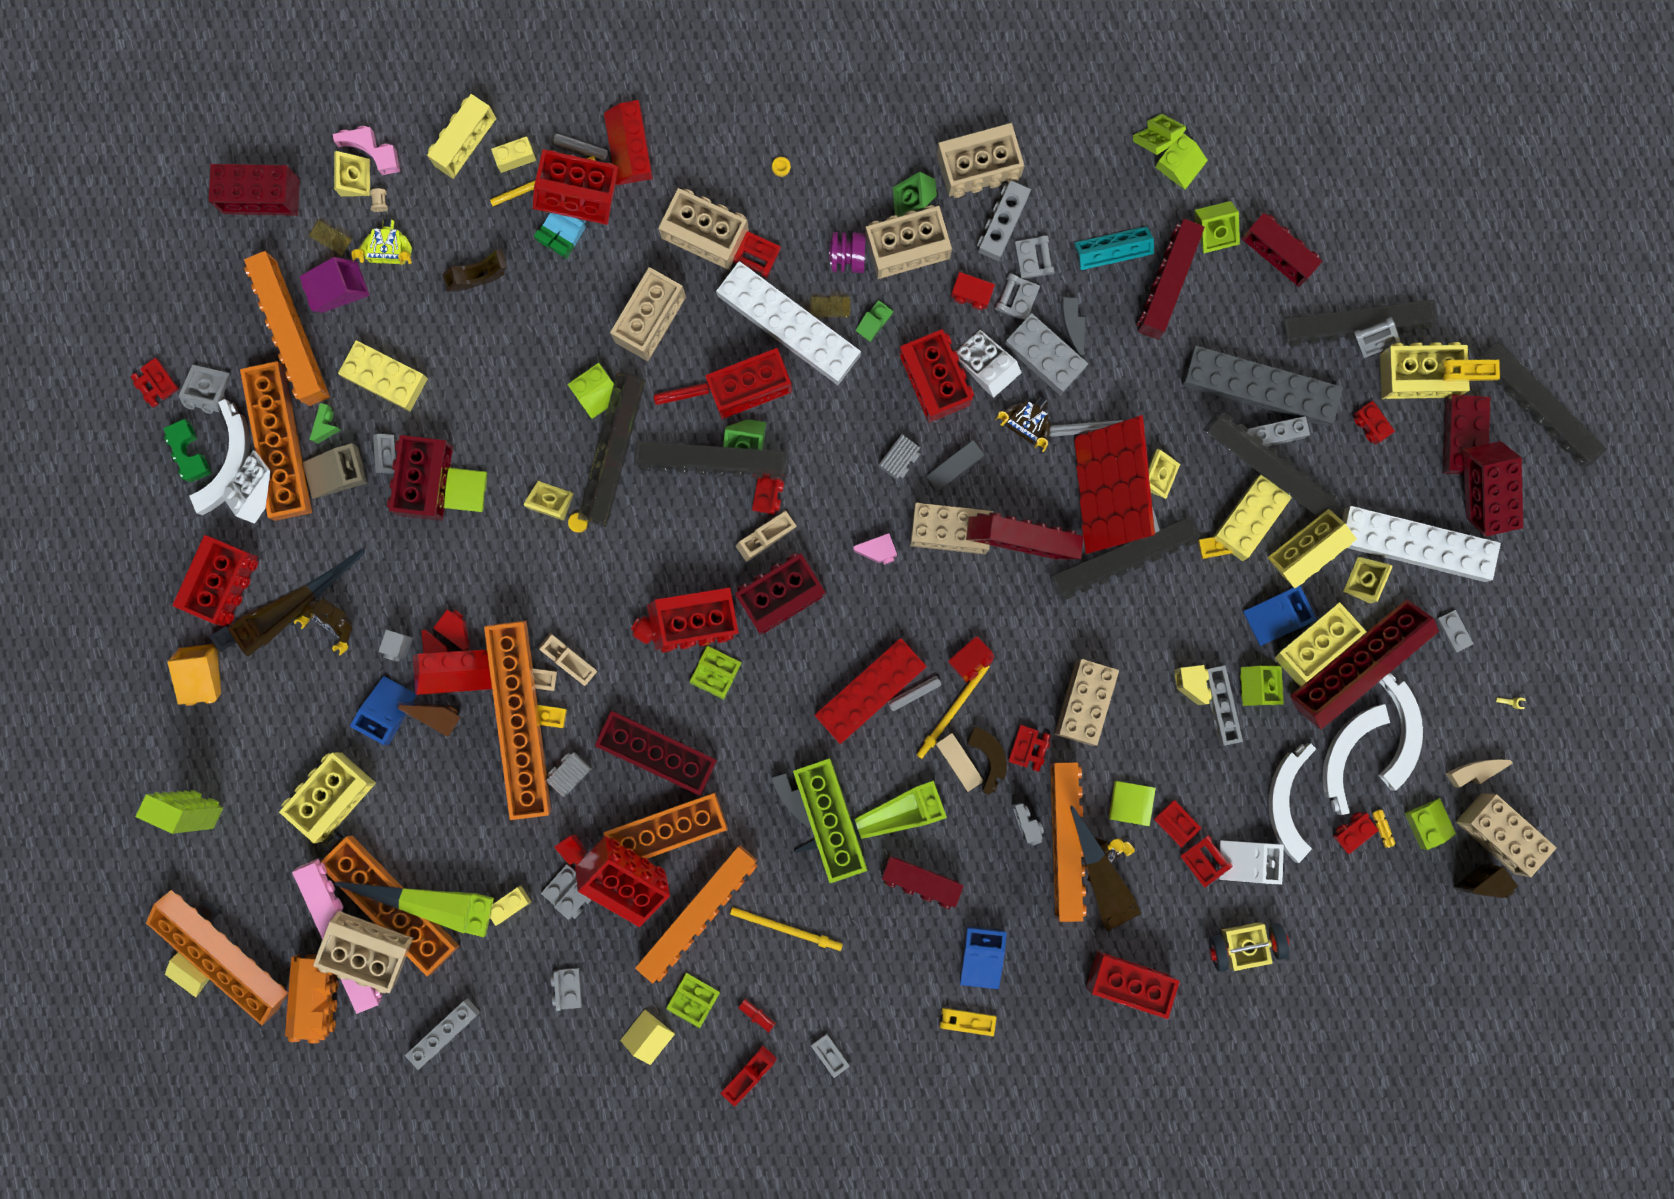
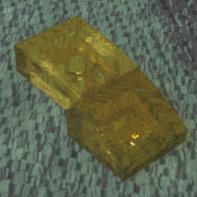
[309,220,352,256]
[810,296,850,317]

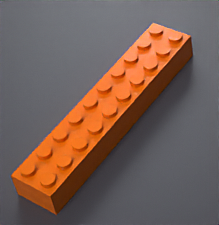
[484,620,551,820]

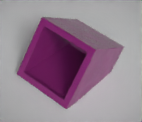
[299,257,370,313]

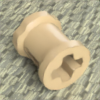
[369,188,388,212]

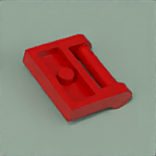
[733,231,781,278]
[1180,835,1233,888]

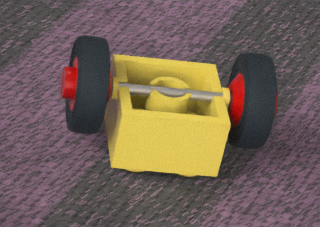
[1209,922,1289,972]

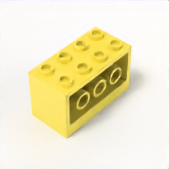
[1380,342,1470,399]
[1275,602,1366,687]
[279,753,376,843]

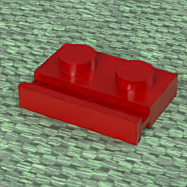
[1153,800,1201,848]

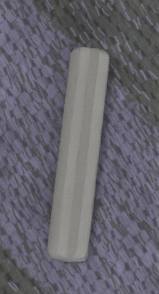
[553,134,608,161]
[888,676,941,711]

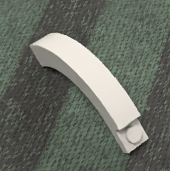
[189,399,250,515]
[1378,673,1423,791]
[1323,704,1390,815]
[1269,743,1316,863]

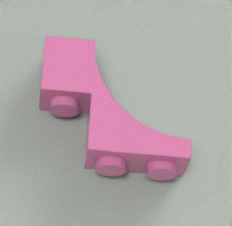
[333,126,400,175]

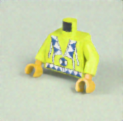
[351,219,412,265]

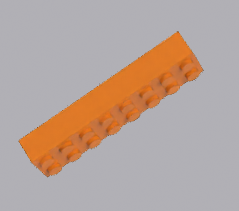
[244,251,330,406]
[240,361,312,521]
[1050,762,1086,922]
[320,836,460,976]
[635,845,757,984]
[146,890,288,1025]

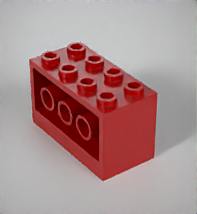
[532,149,618,225]
[899,329,974,423]
[705,348,792,419]
[172,535,259,627]
[647,588,739,653]
[575,836,670,927]
[1086,951,1180,1019]

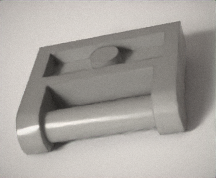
[1015,236,1055,279]
[995,273,1040,321]
[1354,317,1401,358]

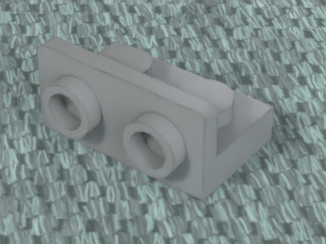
[551,968,582,1011]

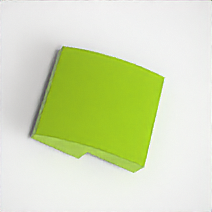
[1133,114,1186,155]
[444,468,487,512]
[689,646,742,700]
[1109,781,1156,826]
[666,973,720,1029]

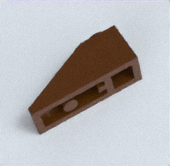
[396,702,461,737]

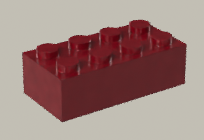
[1242,212,1323,287]
[1443,395,1490,475]
[881,855,964,910]

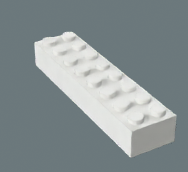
[716,261,861,385]
[1342,506,1501,582]

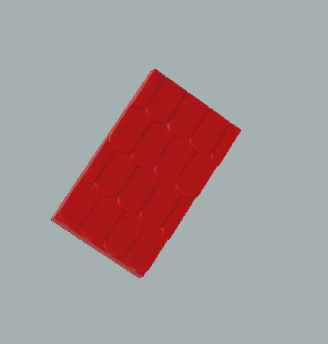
[1074,415,1160,554]

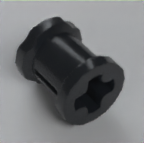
[320,830,344,854]

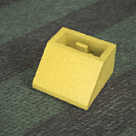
[1174,665,1212,705]

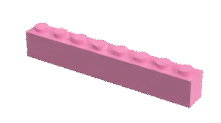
[292,859,382,1014]

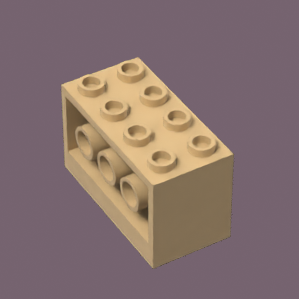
[937,123,1024,198]
[658,188,749,270]
[865,205,952,279]
[610,267,686,361]
[910,503,993,555]
[1054,659,1119,746]
[1456,793,1557,877]
[313,911,413,993]

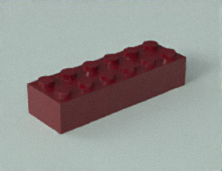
[1136,219,1205,340]
[966,512,1084,560]
[595,711,718,796]

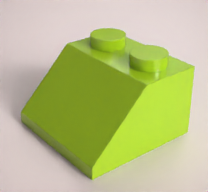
[1155,133,1208,190]
[1195,201,1240,253]
[567,363,623,419]
[1240,666,1284,706]
[1404,798,1456,850]

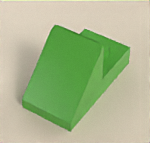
[856,300,894,342]
[309,403,341,443]

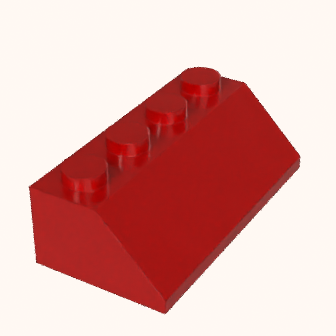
[604,100,653,185]
[413,650,492,695]

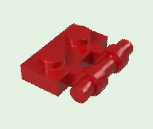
[131,358,179,408]
[1008,725,1051,772]

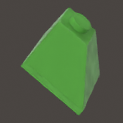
[893,172,937,217]
[722,419,766,466]

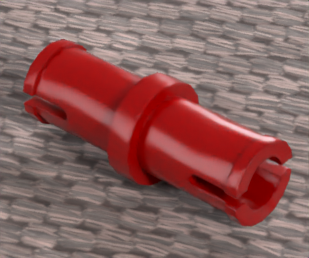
[738,999,776,1033]

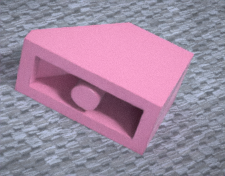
[853,534,897,565]

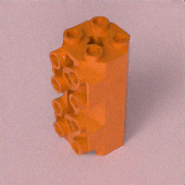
[285,954,339,1043]

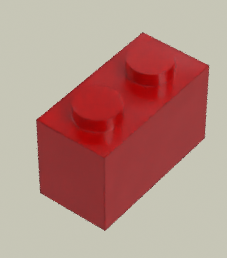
[951,272,995,310]
[948,636,994,682]

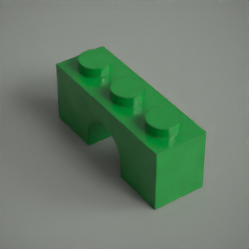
[163,419,212,483]

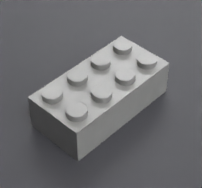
[1004,313,1088,396]

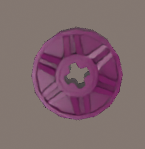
[829,232,865,273]

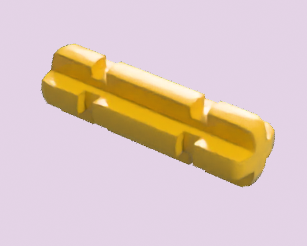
[1372,810,1395,848]

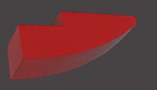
[720,1046,777,1107]

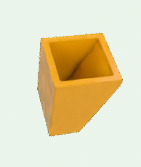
[168,644,221,706]

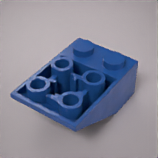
[1243,585,1317,646]
[350,676,417,745]
[960,926,1007,989]

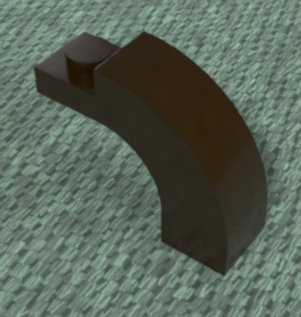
[442,250,507,292]
[967,727,1007,795]

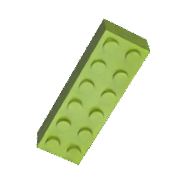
[793,759,868,883]
[135,790,223,834]

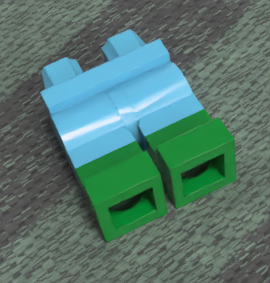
[534,213,586,259]

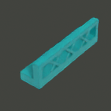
[1074,226,1154,270]

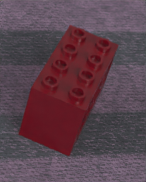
[209,164,300,216]
[387,435,453,521]
[1463,441,1523,536]
[735,553,826,635]

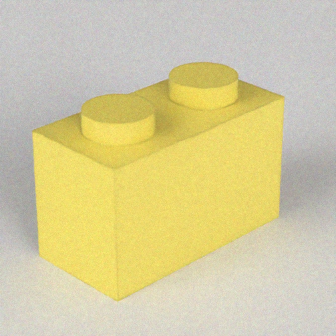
[491,137,536,173]
[490,886,532,926]

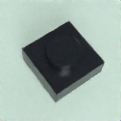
[208,626,236,653]
[196,899,220,922]

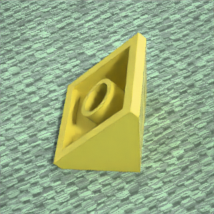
[334,151,370,197]
[1148,449,1180,499]
[524,481,574,521]
[1343,557,1393,604]
[165,952,209,997]
[620,1010,675,1065]

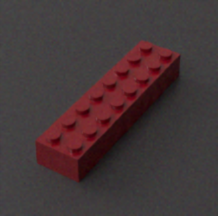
[1290,599,1439,730]

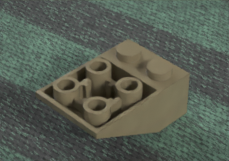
[302,443,368,499]

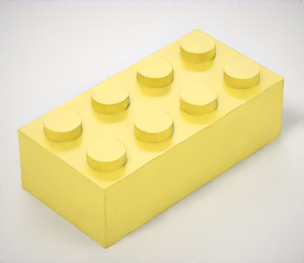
[427,94,496,179]
[338,340,428,412]
[1213,475,1292,561]
[1268,509,1357,588]

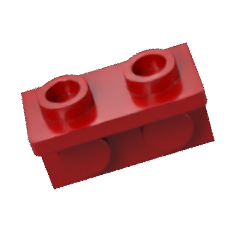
[1353,401,1395,445]
[752,473,784,515]
[1333,812,1379,854]

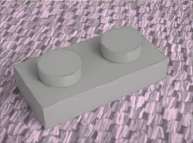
[373,434,396,474]
[1437,610,1473,653]
[811,1033,850,1078]

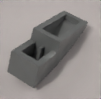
[1061,297,1085,358]
[926,440,985,492]
[771,773,811,828]

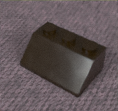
[1453,863,1518,898]

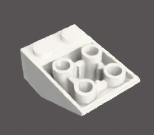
[956,330,1022,398]
[222,450,270,523]
[1219,840,1284,884]

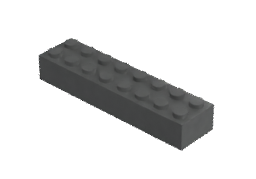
[1182,346,1343,427]

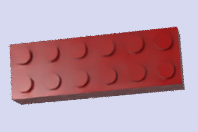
[814,638,927,744]

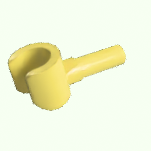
[1496,698,1526,709]

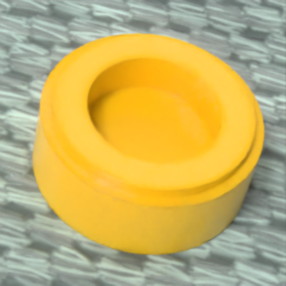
[772,157,791,177]
[568,513,588,533]

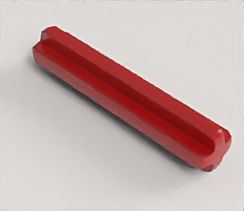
[653,383,709,405]

